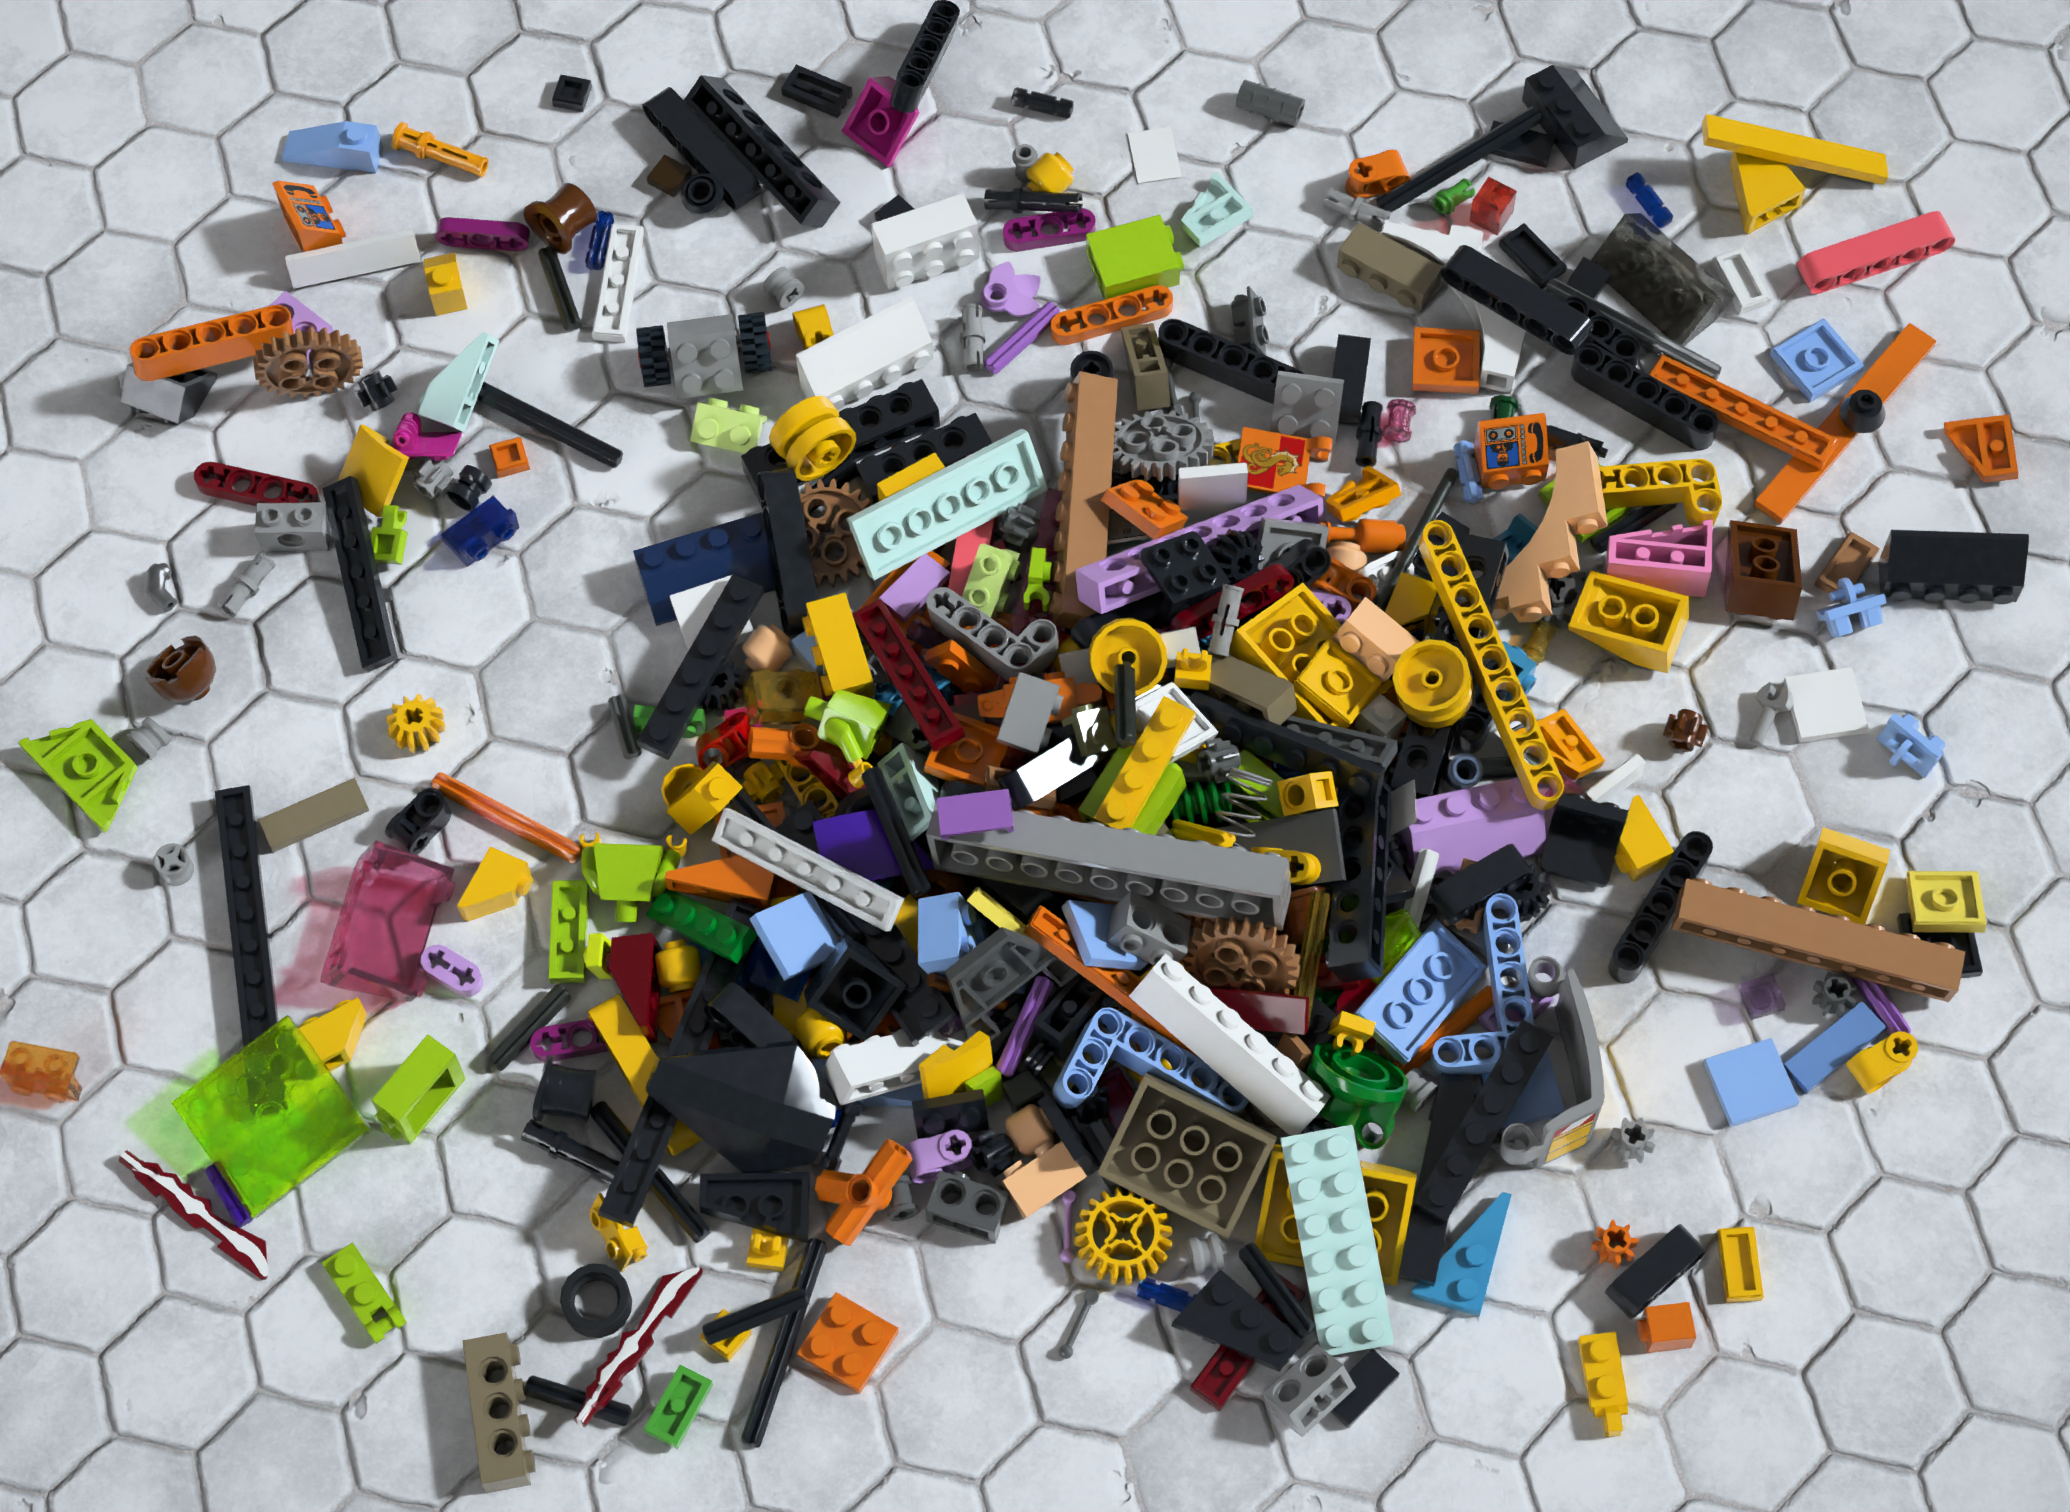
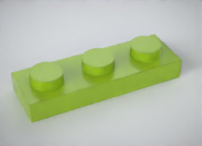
[548,880,589,984]

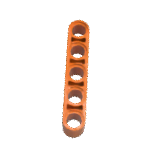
[130,305,294,381]

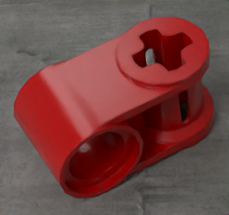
[695,712,751,770]

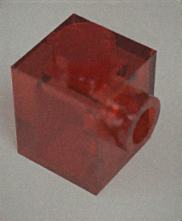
[1469,177,1517,236]

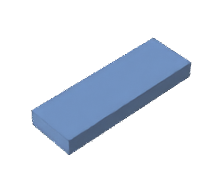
[1783,1001,1887,1094]

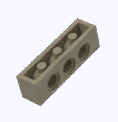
[462,1332,536,1493]

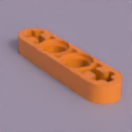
[1051,285,1173,345]

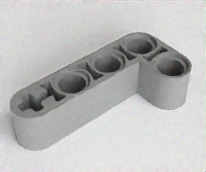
[926,587,1060,682]

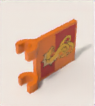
[1237,427,1333,499]

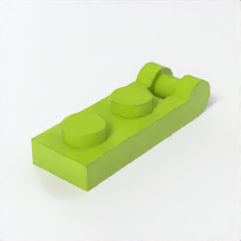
[322,1242,407,1344]

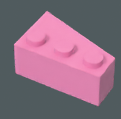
[1604,519,1713,597]

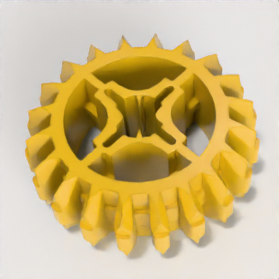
[1074,1187,1173,1286]

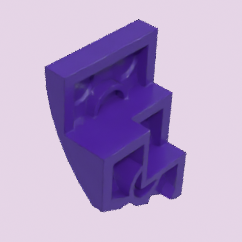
[812,809,934,882]

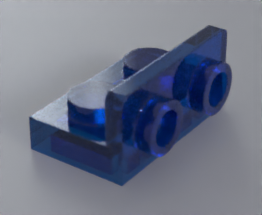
[441,495,520,567]

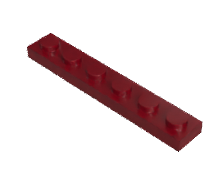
[852,599,966,752]

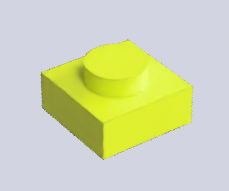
[583,933,613,980]

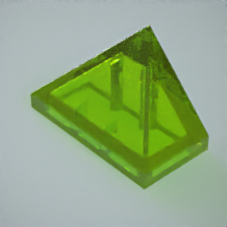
[1371,909,1422,985]

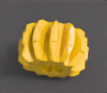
[386,693,446,754]

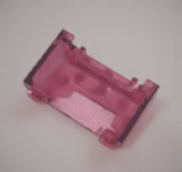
[320,840,455,1002]

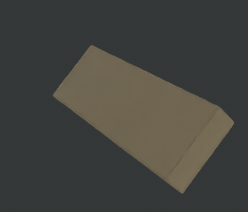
[258,778,370,852]

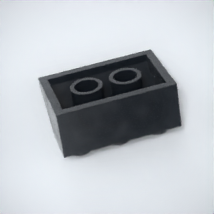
[1522,65,1628,169]

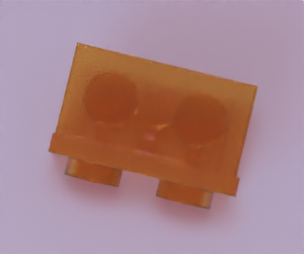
[0,1041,83,1103]

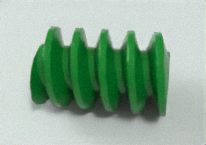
[1164,780,1232,826]

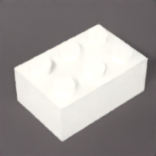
[872,193,979,290]

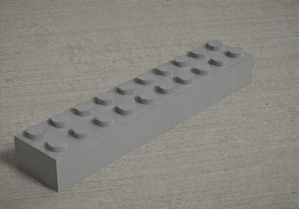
[926,800,1291,931]

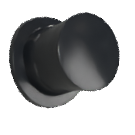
[532,1054,597,1123]

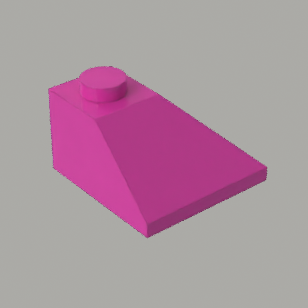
[842,76,920,167]

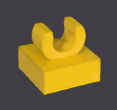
[1174,648,1212,690]
[1328,1011,1376,1057]
[746,1228,789,1272]

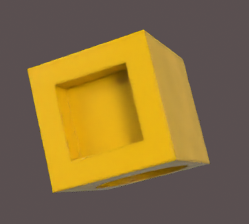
[1277,771,1338,816]

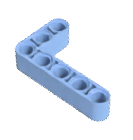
[1430,893,1534,1076]
[1053,1008,1249,1115]

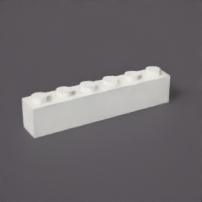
[1129,953,1331,1136]

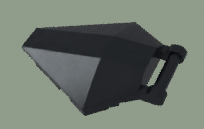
[646,1040,864,1173]

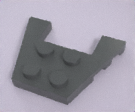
[944,927,1079,1042]

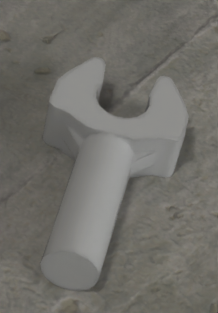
[1750,682,1793,746]

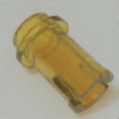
[1521,621,1556,666]

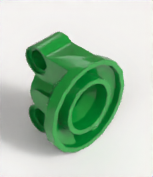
[1305,1041,1408,1150]

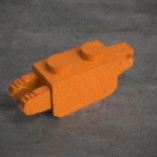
[977,672,1103,725]

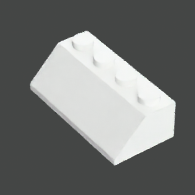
[796,295,934,411]

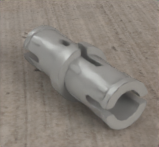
[1323,187,1391,231]
[960,304,986,372]
[217,552,276,617]
[1207,584,1244,657]

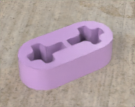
[420,945,483,998]

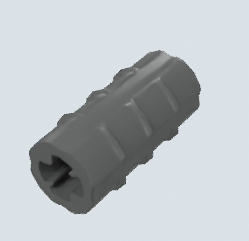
[1236,80,1305,127]

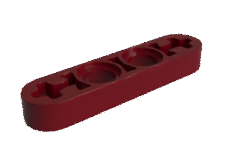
[193,462,321,506]
[1169,564,1294,641]

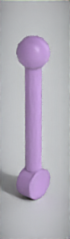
[1060,1190,1076,1263]

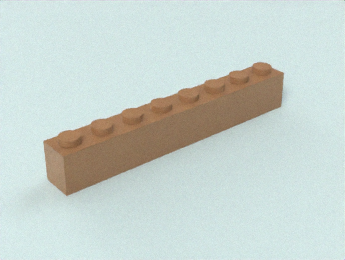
[1049,371,1118,629]
[1671,878,1965,1002]

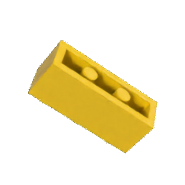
[802,593,875,698]

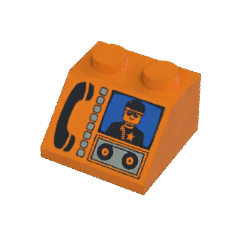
[272,180,346,252]
[1473,413,1549,490]

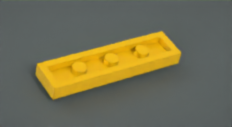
[1094,696,1196,829]

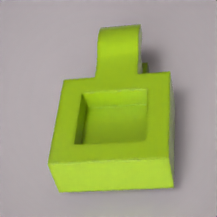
[371,505,408,565]
[1024,547,1052,612]

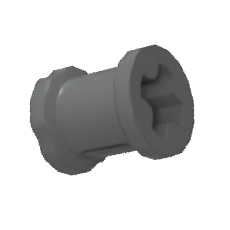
[887,1175,919,1221]

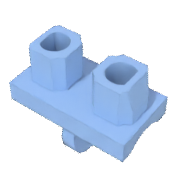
[1816,577,1887,637]
[1877,713,1946,778]

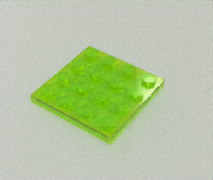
[171,1015,373,1219]

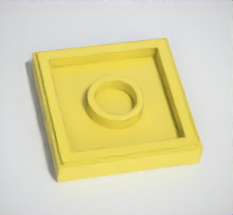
[1905,871,1986,933]
[967,887,1029,937]

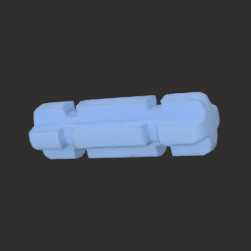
[1453,440,1483,504]

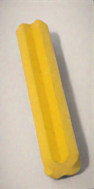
[1170,819,1236,848]

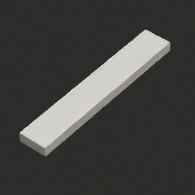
[711,808,904,931]

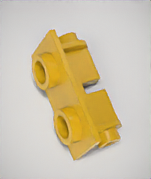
[589,1193,648,1272]

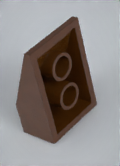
[1724,520,1802,621]

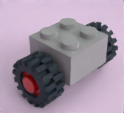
[636,312,772,399]

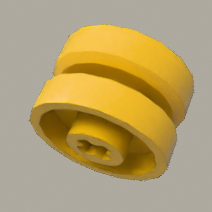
[769,396,856,481]
[1088,618,1167,696]
[1392,639,1475,729]

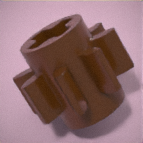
[1663,709,1708,752]

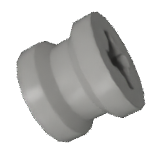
[763,267,804,308]
[127,717,171,760]
[154,843,194,886]
[1403,1067,1438,1113]
[1188,1233,1224,1275]

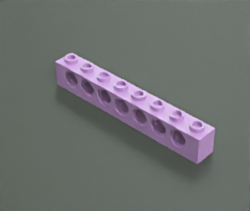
[1075,485,1324,614]

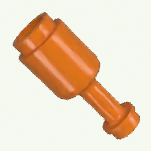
[1317,519,1406,554]

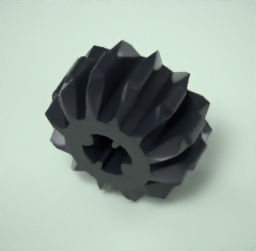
[1209,529,1265,585]
[700,660,748,718]
[1496,863,1551,922]

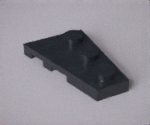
[699,1172,810,1244]
[1171,1269,1305,1372]

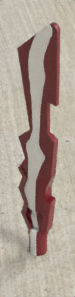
[119,1150,268,1280]
[573,1267,703,1427]

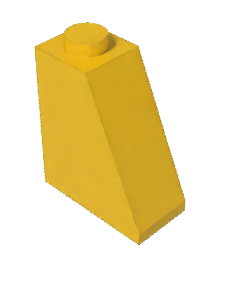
[1729,152,1806,235]

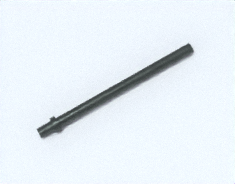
[1374,468,1459,612]

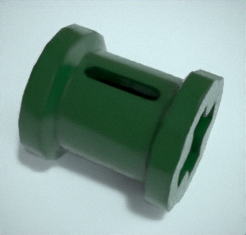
[1489,395,1519,420]

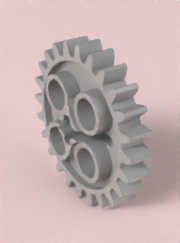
[1112,410,1214,482]

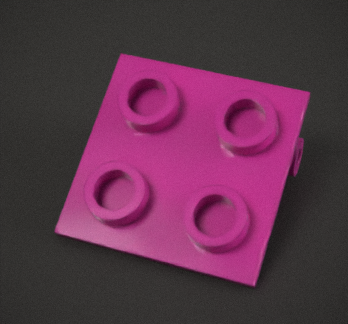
[390,412,462,461]

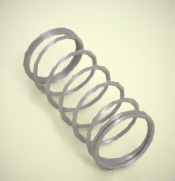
[1215,767,1273,851]

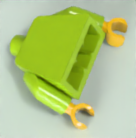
[804,690,893,789]
[579,832,687,922]

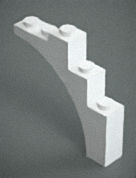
[1382,221,1527,393]

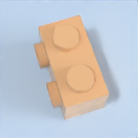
[1331,597,1419,683]
[1000,1140,1087,1219]

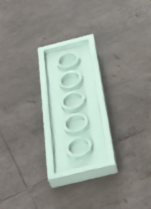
[847,428,1048,580]
[1280,1125,1395,1356]

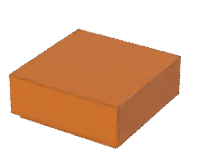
[489,436,530,478]

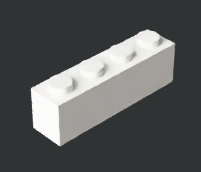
[822,1018,968,1105]

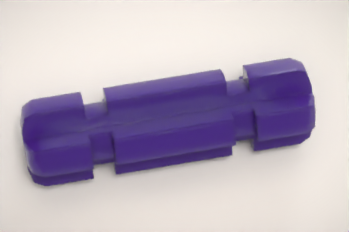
[205,1161,254,1227]

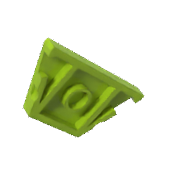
[18,719,138,833]

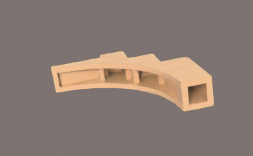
[1442,441,1608,623]

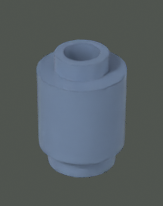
[1445,753,1483,790]

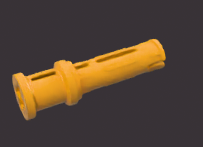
[391,122,489,177]

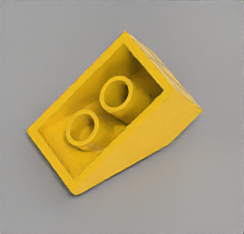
[1568,570,1689,674]

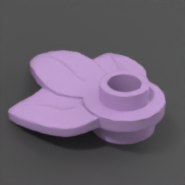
[981,261,1040,317]

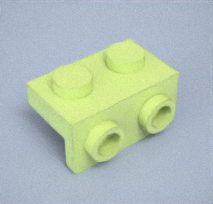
[690,397,767,454]
[962,543,1021,618]

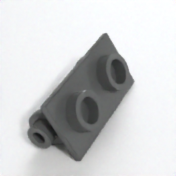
[1231,286,1269,356]

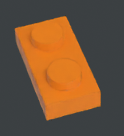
[925,639,998,693]

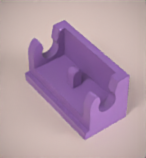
[936,789,1014,840]

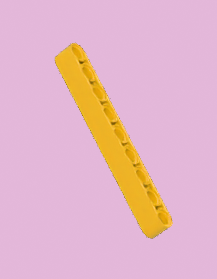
[1418,520,1564,810]

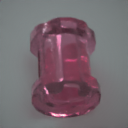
[1382,399,1417,443]

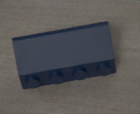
[633,512,775,626]

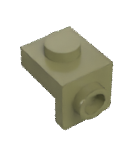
[1061,704,1118,757]

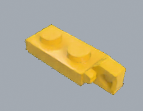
[1578,1332,1629,1437]

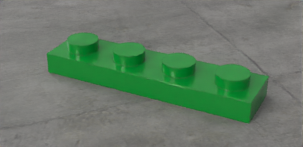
[646,888,758,964]

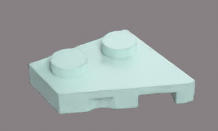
[1181,172,1253,248]

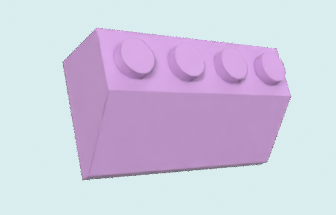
[1398,778,1546,874]

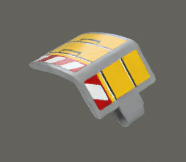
[1499,956,1605,1168]

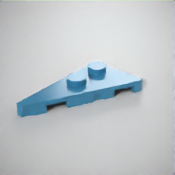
[1411,1192,1512,1316]

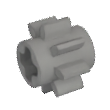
[412,460,453,499]
[1610,1117,1655,1163]

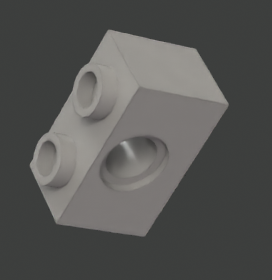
[254,502,331,552]

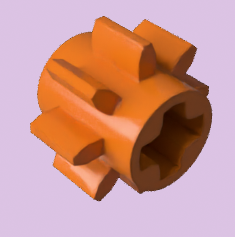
[1591,1220,1638,1269]

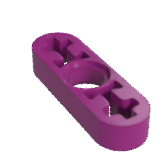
[1003,208,1096,252]
[435,217,530,252]
[530,1019,609,1062]

